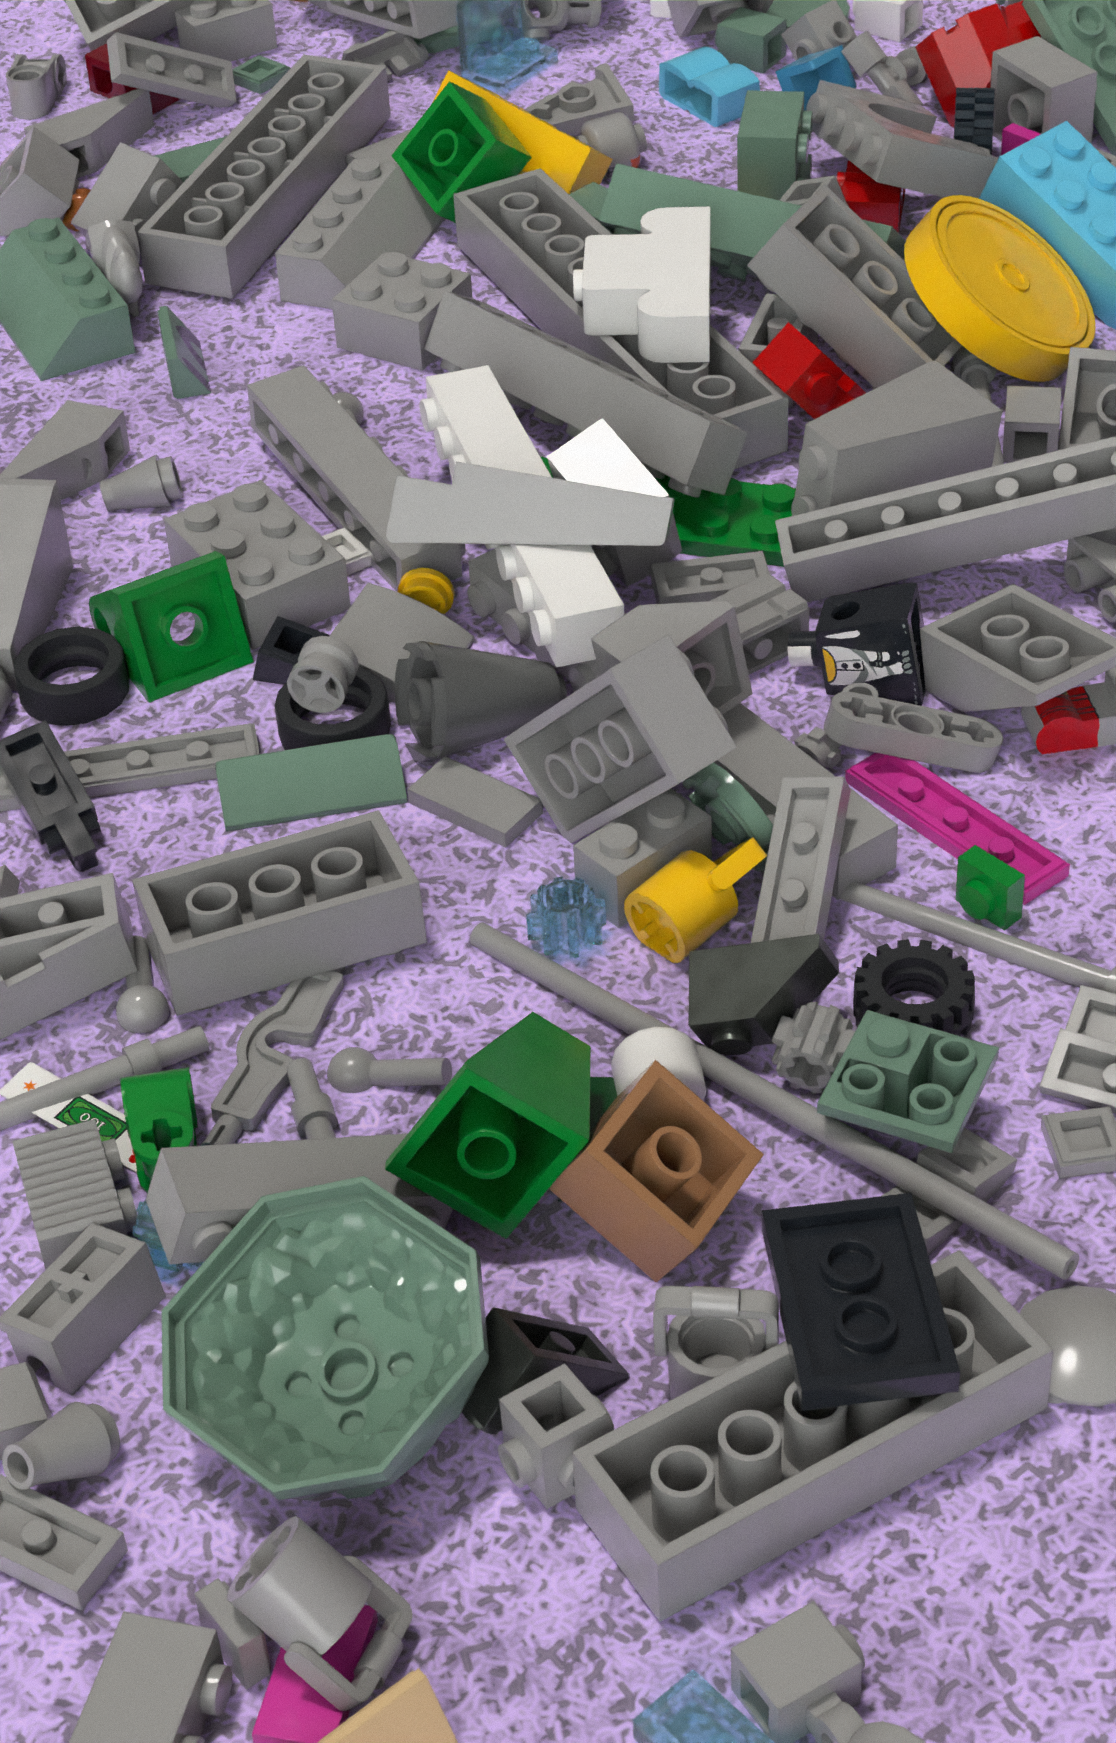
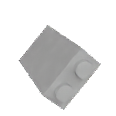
[791,361,1003,516]

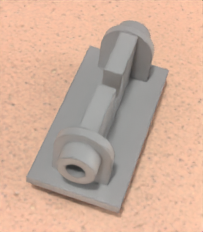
[342,30,429,81]

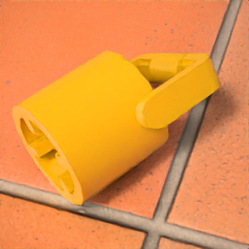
[624,837,767,963]

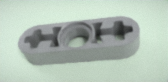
[823,692,1003,773]

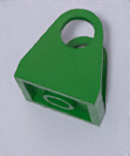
[89,551,254,702]

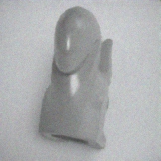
[86,220,143,317]

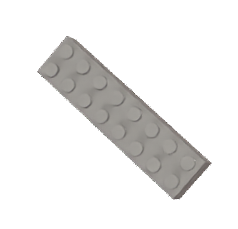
[137,55,391,299]

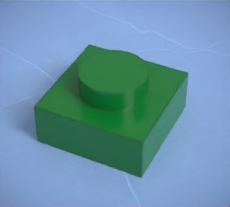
[955,845,1025,931]

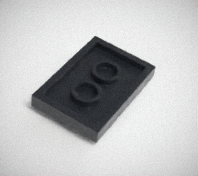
[762,1193,960,1411]

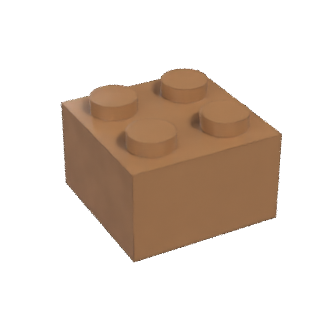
[549,1060,764,1282]

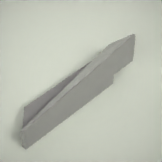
[386,461,675,546]

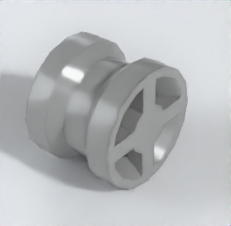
[287,636,359,713]

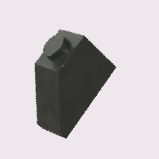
[688,934,839,1055]
[462,1307,630,1434]

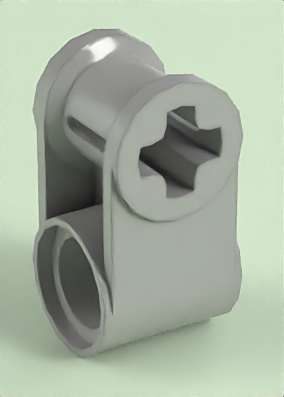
[6,54,67,120]

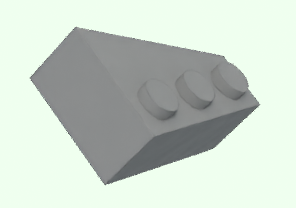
[0,873,137,1040]

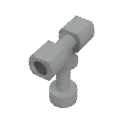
[841,31,928,107]

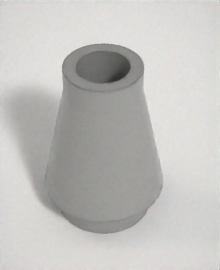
[100,454,183,512]
[2,1402,120,1490]

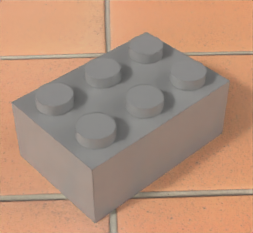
[164,480,351,650]

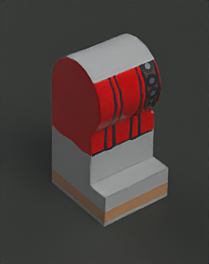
[1021,667,1116,755]

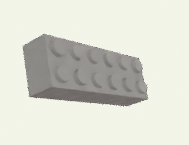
[572,1250,1054,1622]

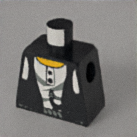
[788,583,926,706]

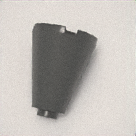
[394,641,567,762]

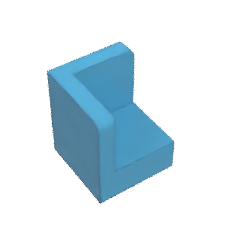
[775,45,856,110]

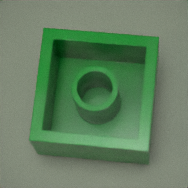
[391,81,532,223]

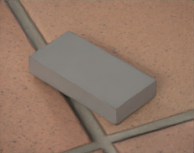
[407,756,543,847]

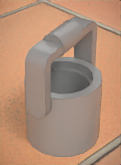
[653,1286,779,1400]
[226,1516,413,1711]

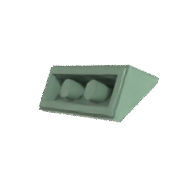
[215,734,408,832]

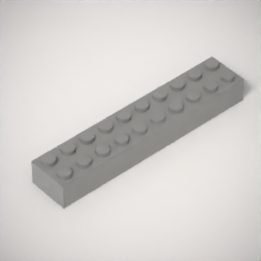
[453,168,788,469]

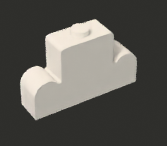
[573,207,711,363]

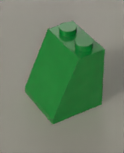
[385,1012,591,1239]

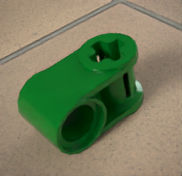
[120,1067,198,1193]

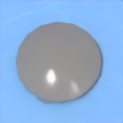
[1019,1285,1116,1407]

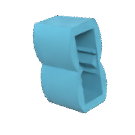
[659,47,760,127]

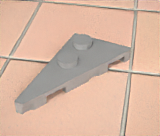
[524,63,635,136]

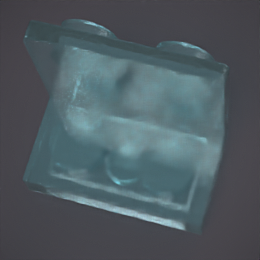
[456,0,558,96]

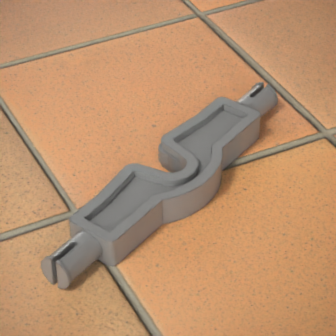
[200,967,345,1146]

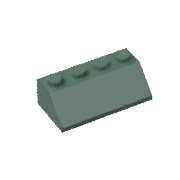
[0,217,136,381]

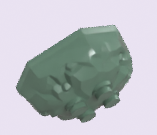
[162,1176,489,1501]

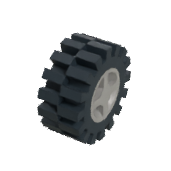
[954,88,995,155]

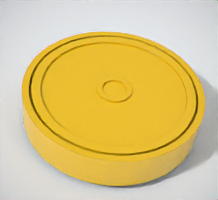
[904,195,1096,382]

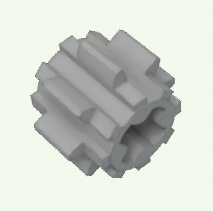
[771,1002,855,1094]

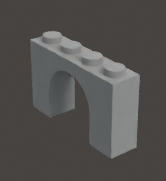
[806,80,995,199]

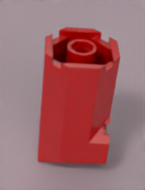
[915,0,1042,128]

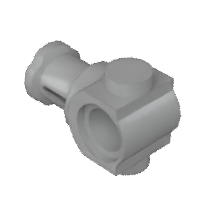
[508,0,602,42]

